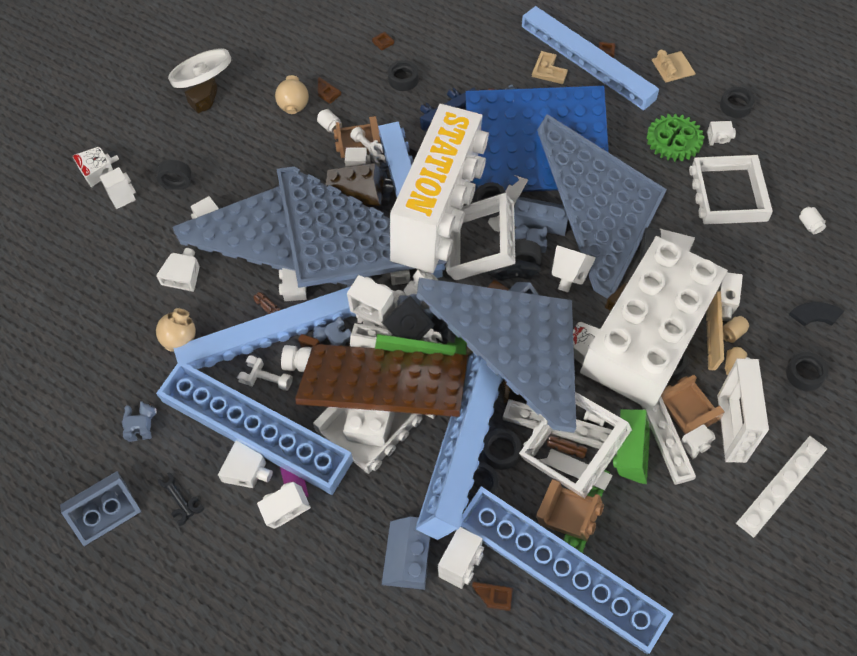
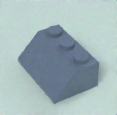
[514,196,569,236]
[60,471,141,546]
[382,517,431,590]

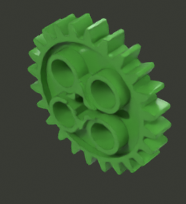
[647,114,704,162]

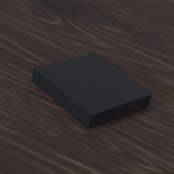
[381,296,436,340]

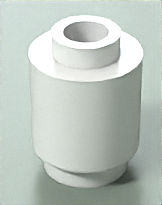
[317,109,342,134]
[799,207,826,234]

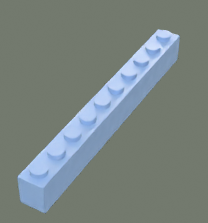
[522,6,659,110]
[378,122,445,278]
[173,286,357,370]

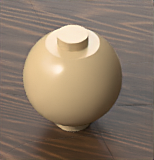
[275,75,309,114]
[156,308,196,351]

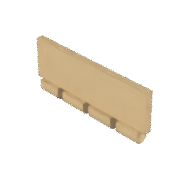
[706,291,724,370]

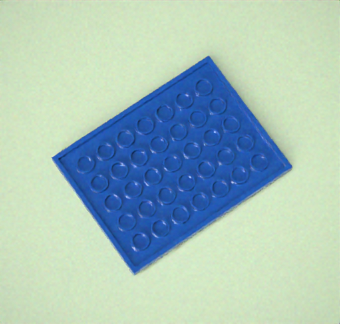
[465,86,609,193]

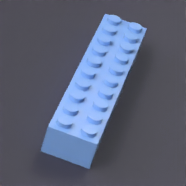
[415,352,503,540]
[156,361,353,495]
[461,486,673,654]

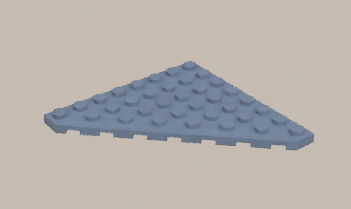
[537,114,667,299]
[277,167,447,288]
[173,186,371,287]
[417,277,576,433]

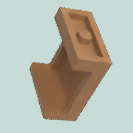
[333,116,381,158]
[661,375,725,435]
[536,479,604,541]

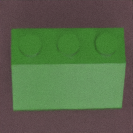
[613,409,650,484]

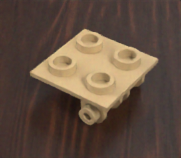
[652,50,696,83]

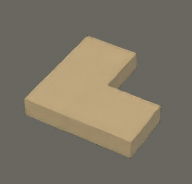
[532,51,568,84]

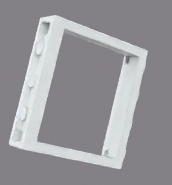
[689,155,773,224]
[445,193,515,280]
[717,357,769,463]
[519,392,632,499]

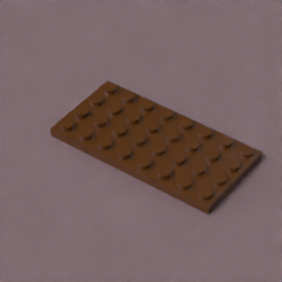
[295,344,468,417]

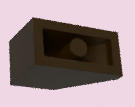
[185,77,217,114]

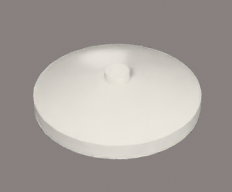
[168,49,231,88]

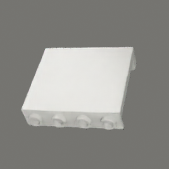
[313,407,422,474]

